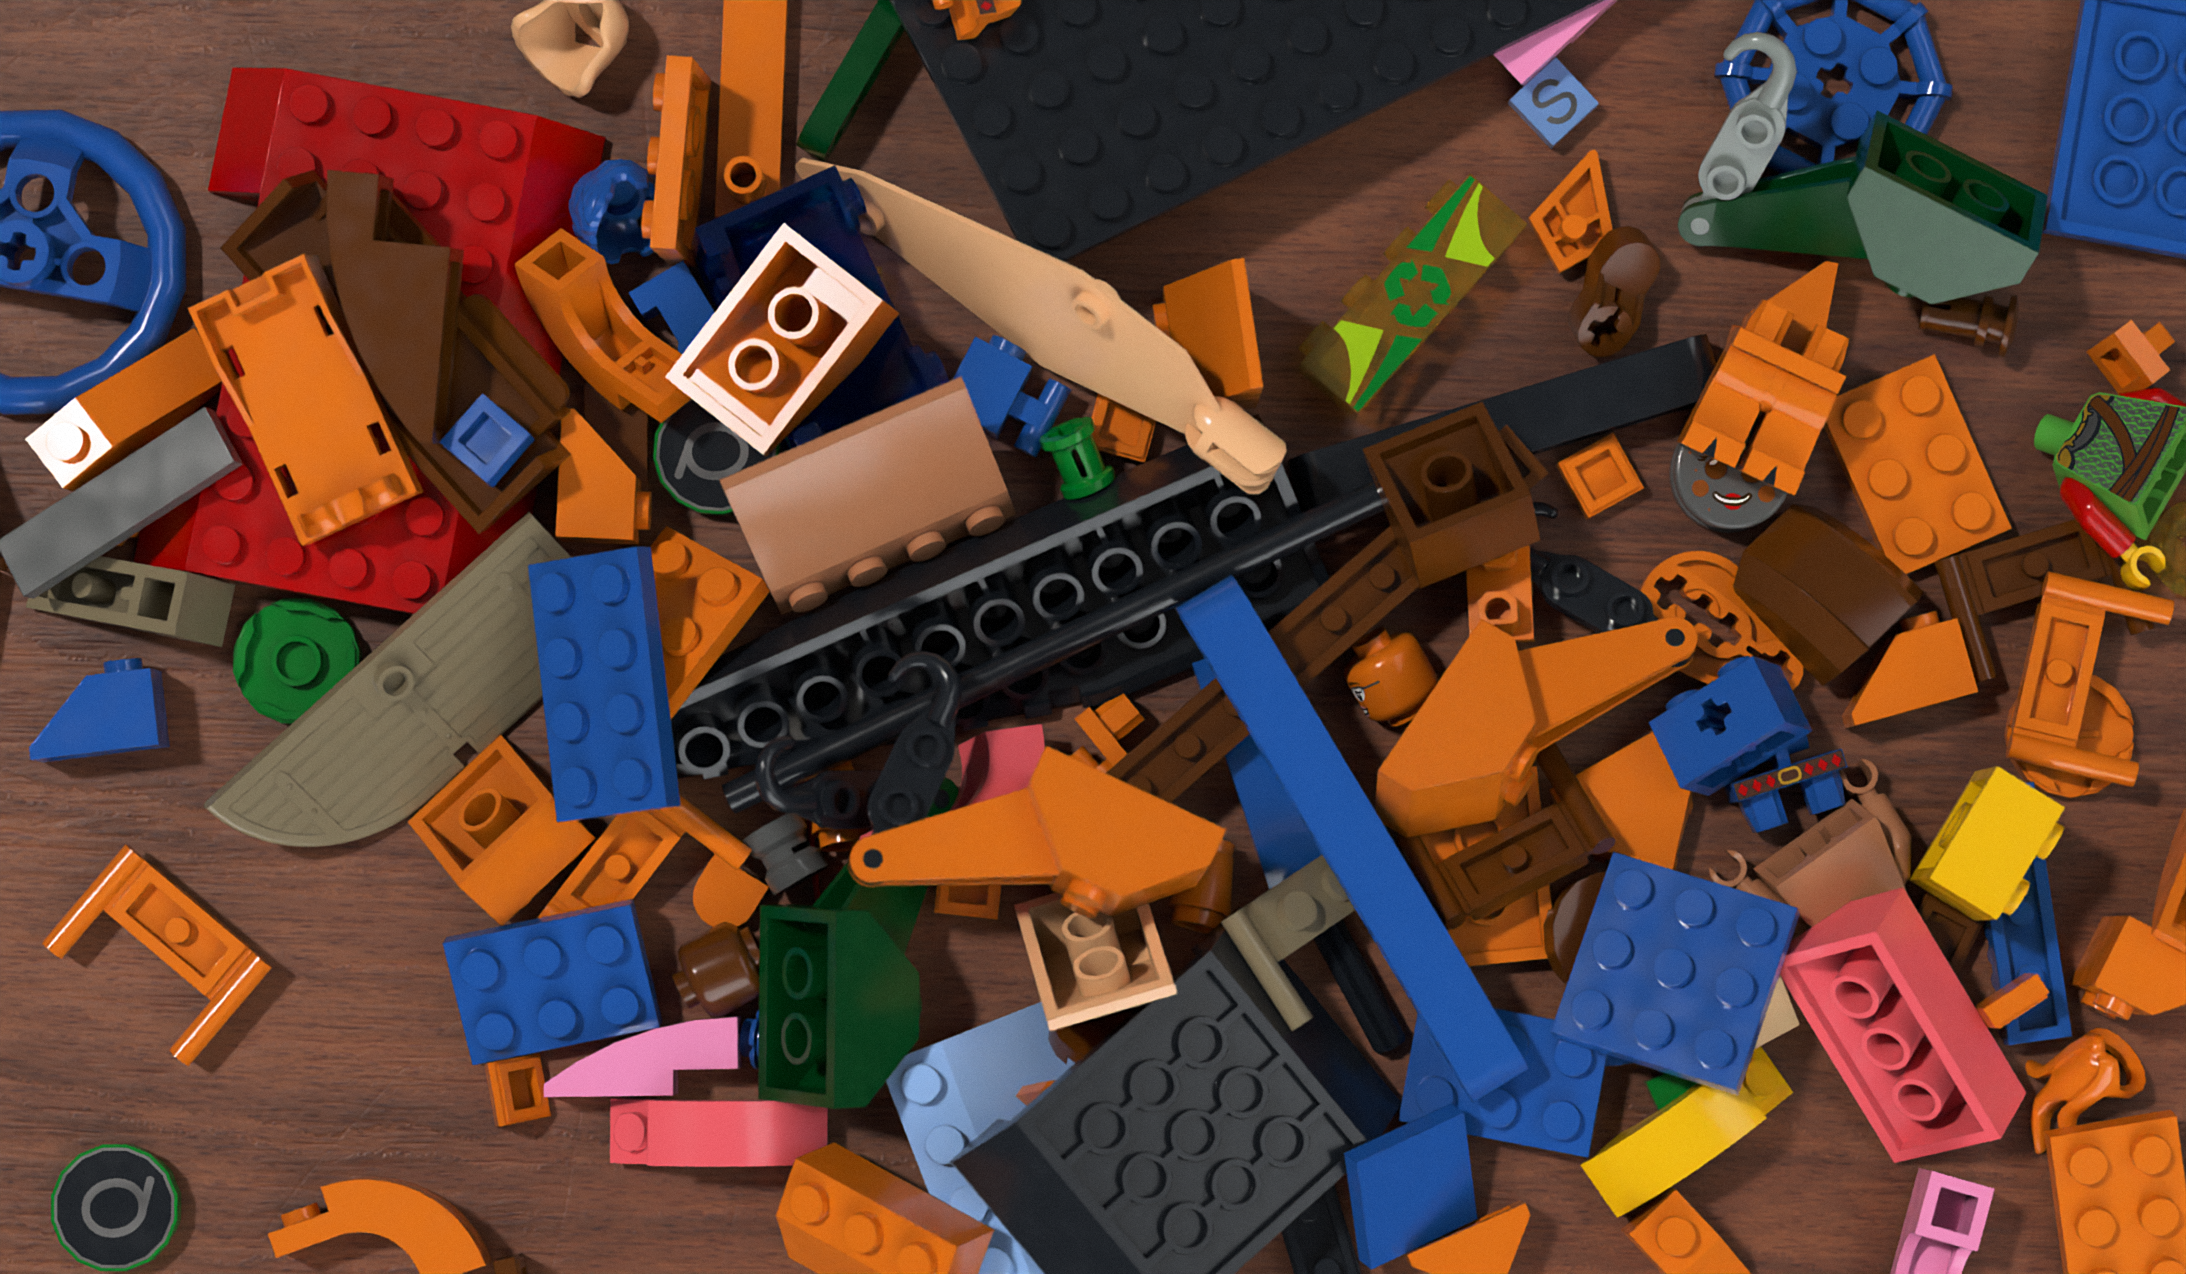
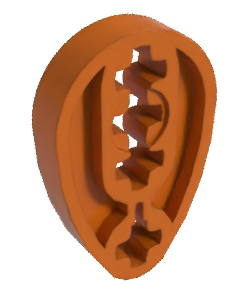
[1638,551,1804,690]

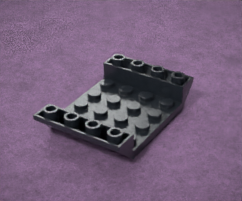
[950,907,1401,1274]

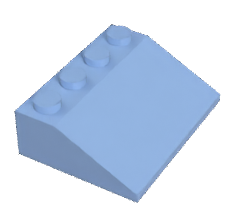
[886,1002,1075,1274]

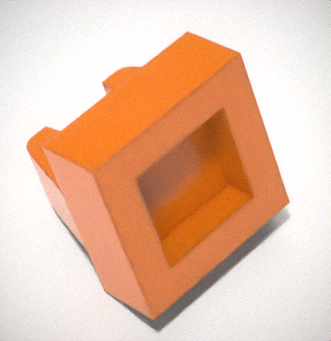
[2086,319,2175,393]

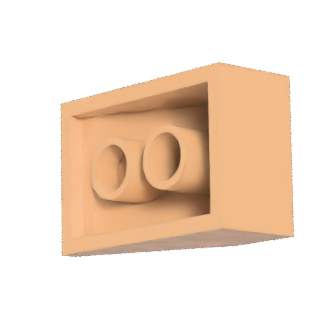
[1014,892,1177,1031]

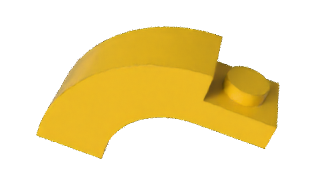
[1580,1046,1793,1218]

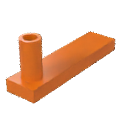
[715,0,788,223]

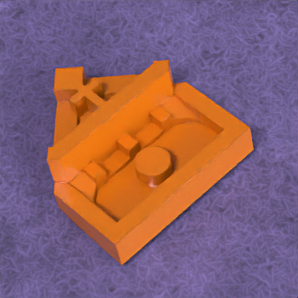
[1549,732,1694,870]

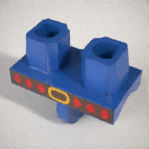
[1724,735,1848,833]

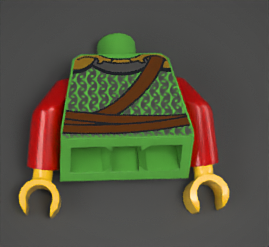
[2034,387,2186,591]

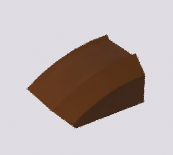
[1733,503,1924,686]

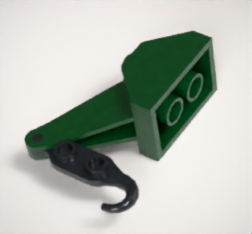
[754,735,959,1109]

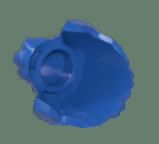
[569,159,656,264]

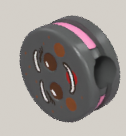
[1669,417,1788,533]

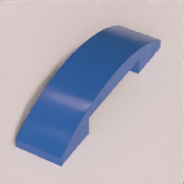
[1192,659,1322,889]

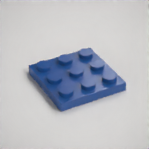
[1550,852,1800,1096]

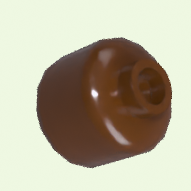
[672,922,760,1017]

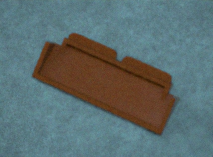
[220,170,571,534]

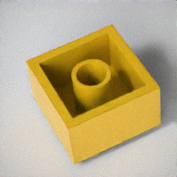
[1909,766,2065,921]

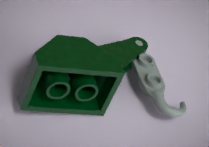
[1678,32,2048,305]

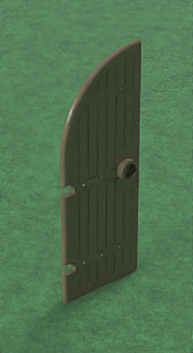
[204,511,572,847]

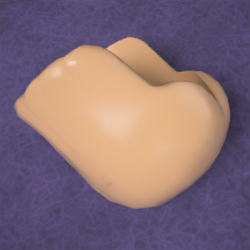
[511,0,629,98]

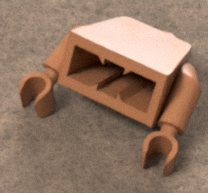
[1709,759,1912,941]

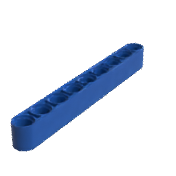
[1176,575,1529,1103]

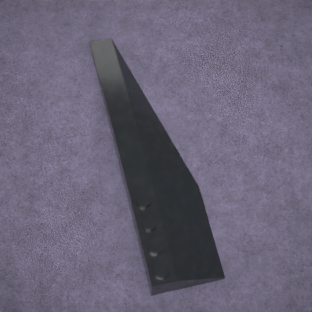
[671,414,1329,779]

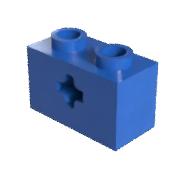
[1648,656,1812,796]

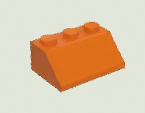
[776,1142,994,1274]

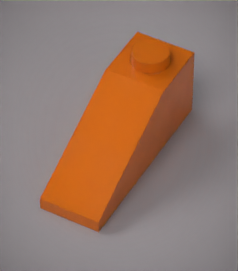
[26,328,222,492]

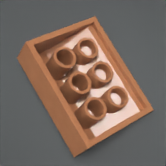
[720,377,1016,615]

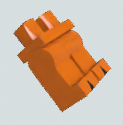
[1677,300,1849,496]

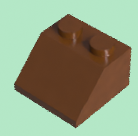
[1363,401,1540,589]

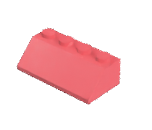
[1780,887,2026,1163]

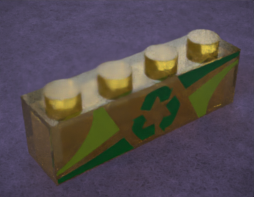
[1298,174,1527,421]

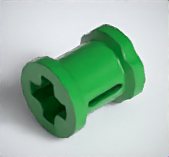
[1039,417,1116,500]

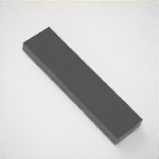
[0,407,243,599]

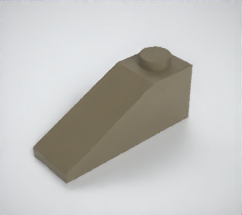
[26,556,235,647]

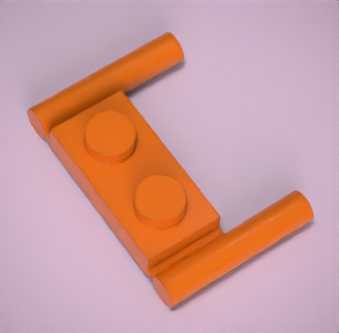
[2006,571,2174,787]
[536,795,752,978]
[42,844,272,1066]

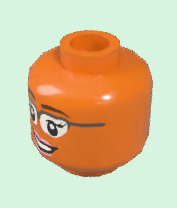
[1344,627,1439,727]

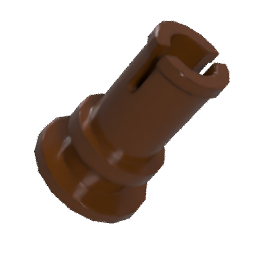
[1918,294,2019,358]

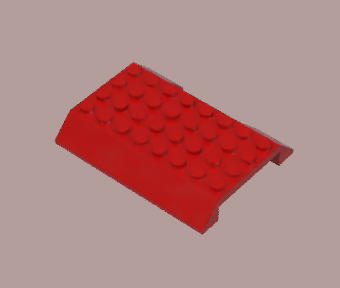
[134,67,606,615]

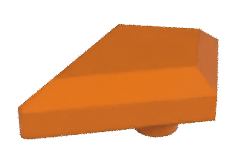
[1527,149,1613,274]

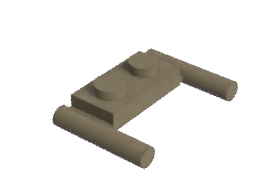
[1221,855,1355,1031]

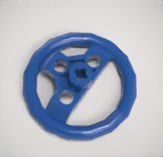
[0,109,187,415]

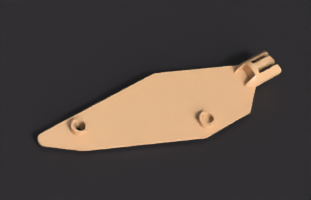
[796,158,1287,494]

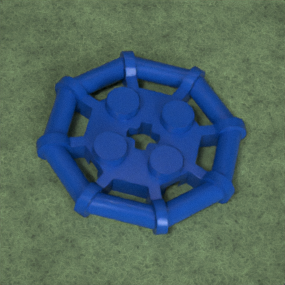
[1714,0,1953,174]

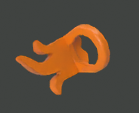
[2025,1028,2146,1154]

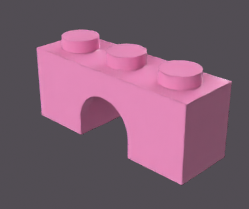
[1890,1168,1994,1274]

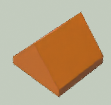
[484,1053,551,1127]

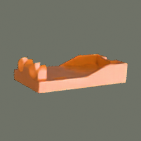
[188,254,423,546]

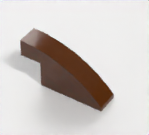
[326,170,464,444]

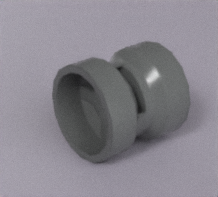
[743,813,829,896]

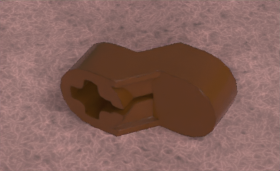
[1568,226,1660,357]

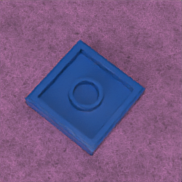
[1344,1103,1477,1270]

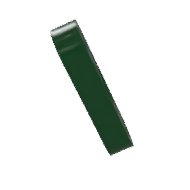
[796,0,905,162]

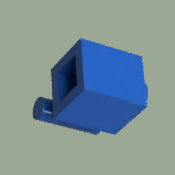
[952,335,1071,458]

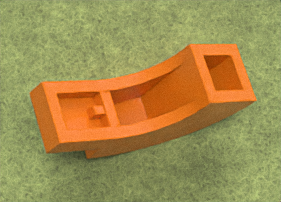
[514,228,692,423]
[268,1177,492,1274]

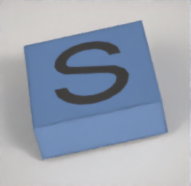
[1508,57,1599,149]

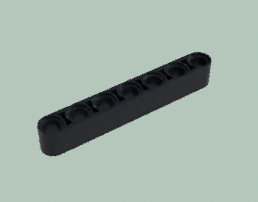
[1288,334,1716,512]

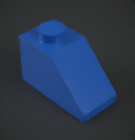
[29,658,170,762]

